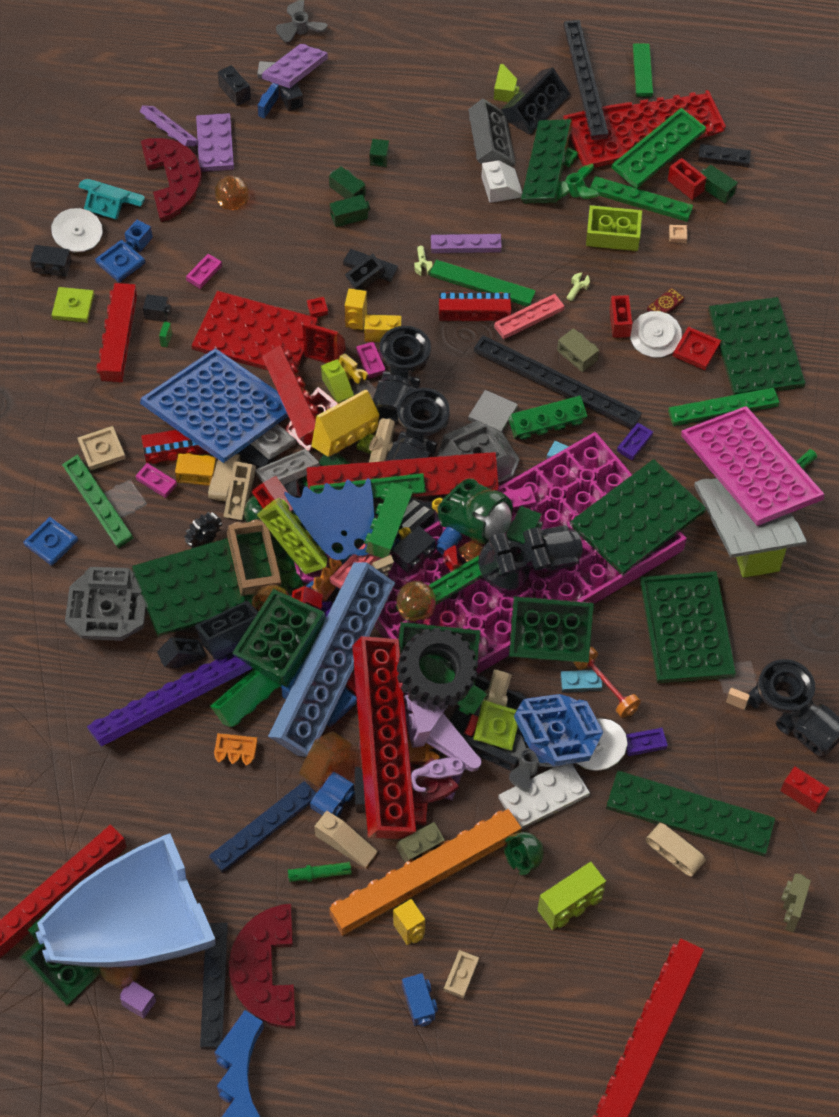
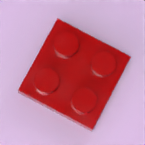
[673,327,721,370]

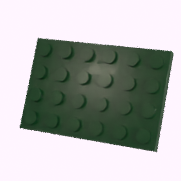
[708,297,805,395]
[570,459,706,576]
[640,571,736,683]

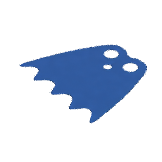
[284,478,374,560]

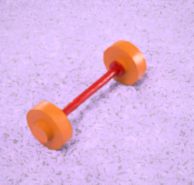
[574,647,641,718]

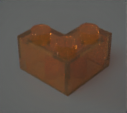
[299,731,352,787]

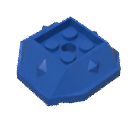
[514,694,603,767]

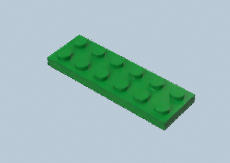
[612,108,706,189]

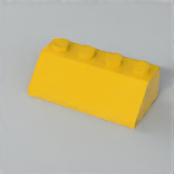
[312,390,379,457]

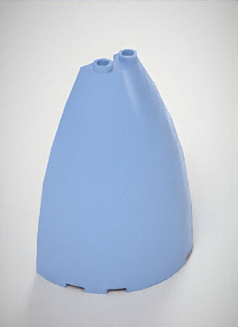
[36,833,215,967]

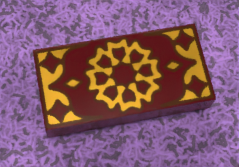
[647,287,685,314]

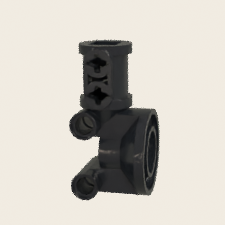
[373,326,431,423]
[386,388,450,461]
[478,526,583,591]
[748,659,839,756]

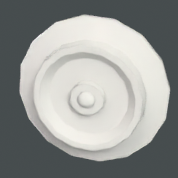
[51,208,102,252]
[630,311,682,358]
[577,718,627,771]

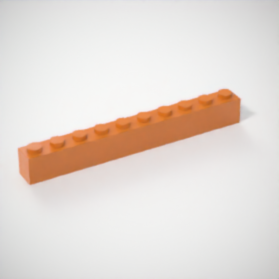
[329,809,522,936]

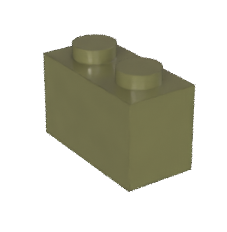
[557,328,599,372]
[396,822,444,863]

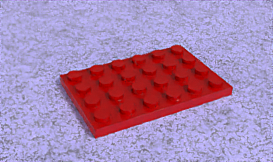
[191,291,318,371]

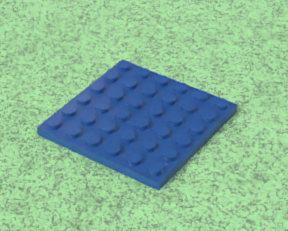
[140,348,288,463]

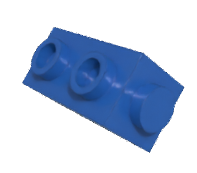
[402,973,438,1026]

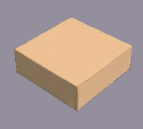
[669,225,687,243]
[726,688,750,710]

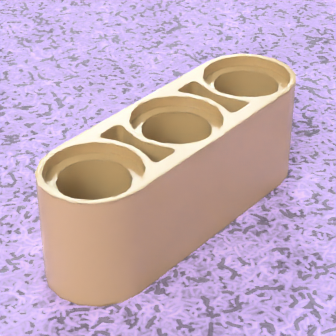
[208,454,240,502]
[646,823,706,877]

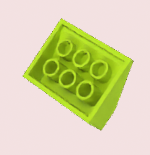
[257,498,328,574]

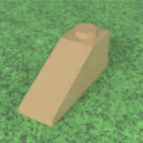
[224,461,256,520]
[315,811,378,869]

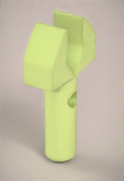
[414,246,432,276]
[567,273,590,301]

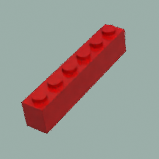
[97,283,138,382]
[262,345,318,446]

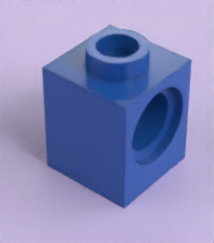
[124,220,153,252]

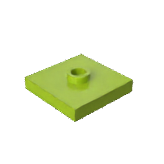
[52,287,94,323]
[473,700,518,751]

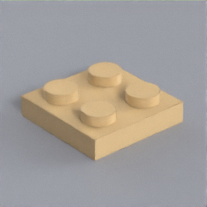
[78,426,125,471]

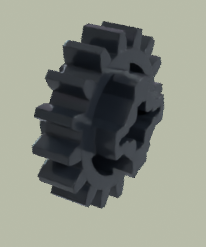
[184,512,223,548]

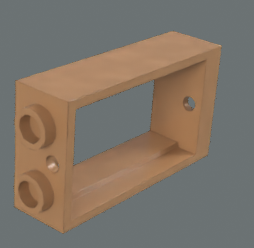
[227,519,281,596]

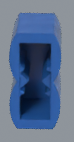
[310,772,355,817]

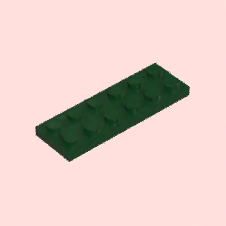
[521,119,573,203]

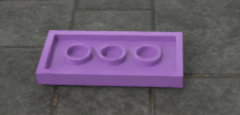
[262,44,328,88]
[196,113,234,172]

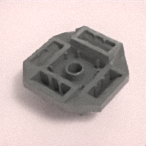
[437,421,519,486]
[65,567,147,641]

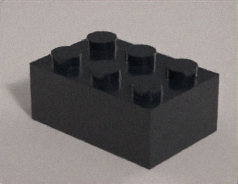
[195,600,258,660]

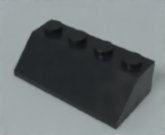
[501,67,571,134]

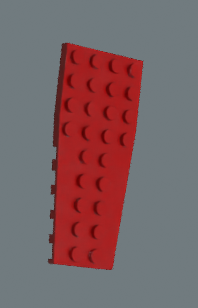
[563,90,726,168]

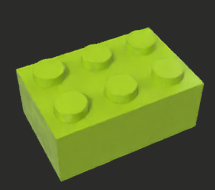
[586,205,642,251]
[537,862,606,930]

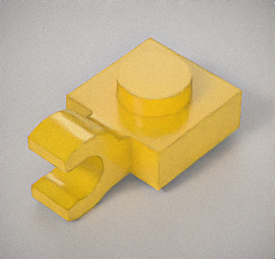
[339,353,368,384]

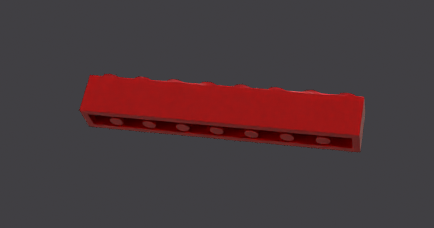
[0,824,127,958]

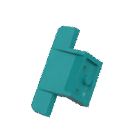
[78,179,145,219]

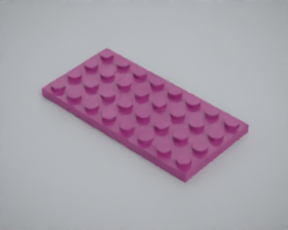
[682,406,824,526]

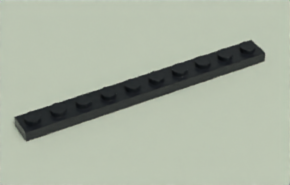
[563,20,608,140]
[474,335,642,429]

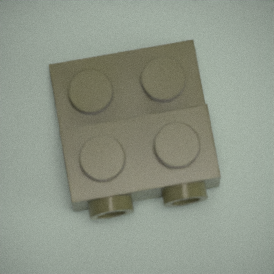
[781,874,811,932]

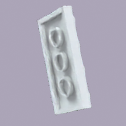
[499,764,590,830]

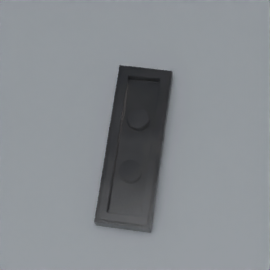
[343,249,398,282]

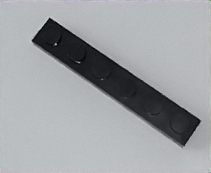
[200,923,228,1049]

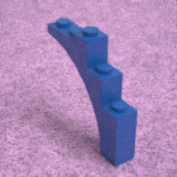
[215,1010,264,1117]

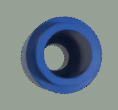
[435,527,462,555]

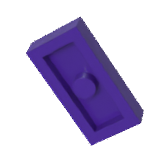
[617,423,653,460]
[626,728,668,756]

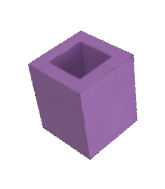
[120,981,156,1019]

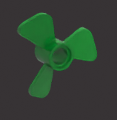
[556,164,599,201]

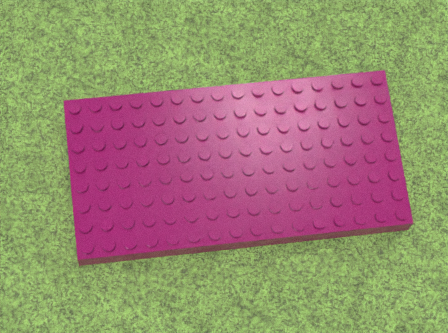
[374,432,687,674]

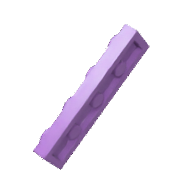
[140,105,198,147]
[431,234,501,253]

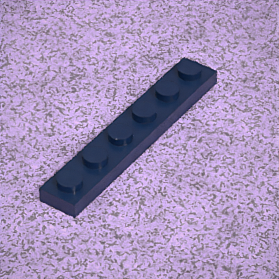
[209,781,316,873]

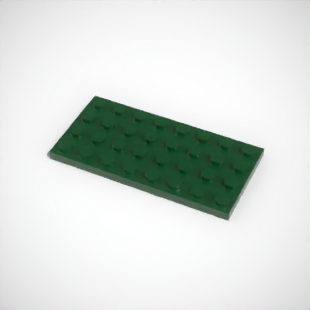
[132,531,303,637]

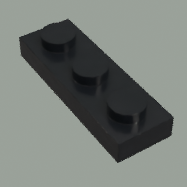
[698,144,751,168]

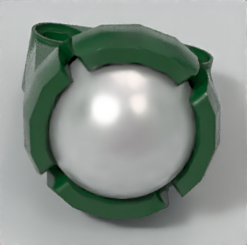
[438,479,513,545]

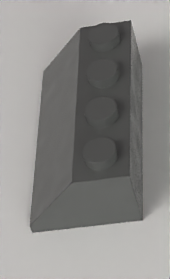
[468,98,515,166]

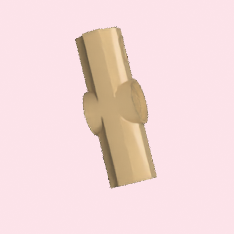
[369,418,396,462]
[481,670,512,707]

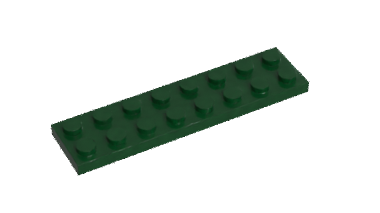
[606,770,775,857]

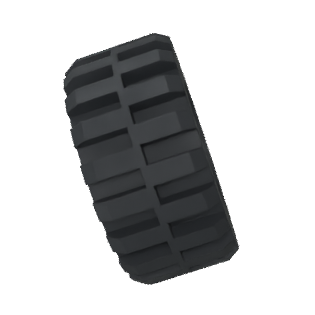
[397,628,478,710]

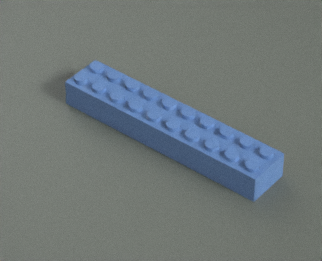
[268,562,395,757]

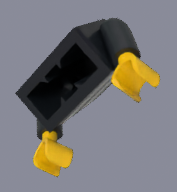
[396,498,442,540]

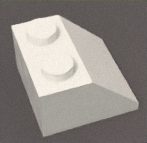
[481,160,522,203]

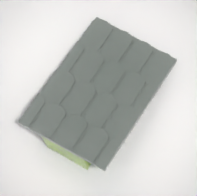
[694,478,807,578]

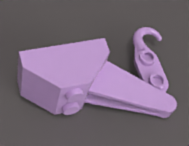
[403,692,481,792]

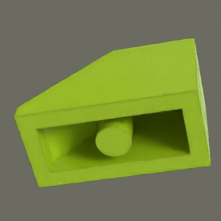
[494,64,519,102]
[321,359,354,404]

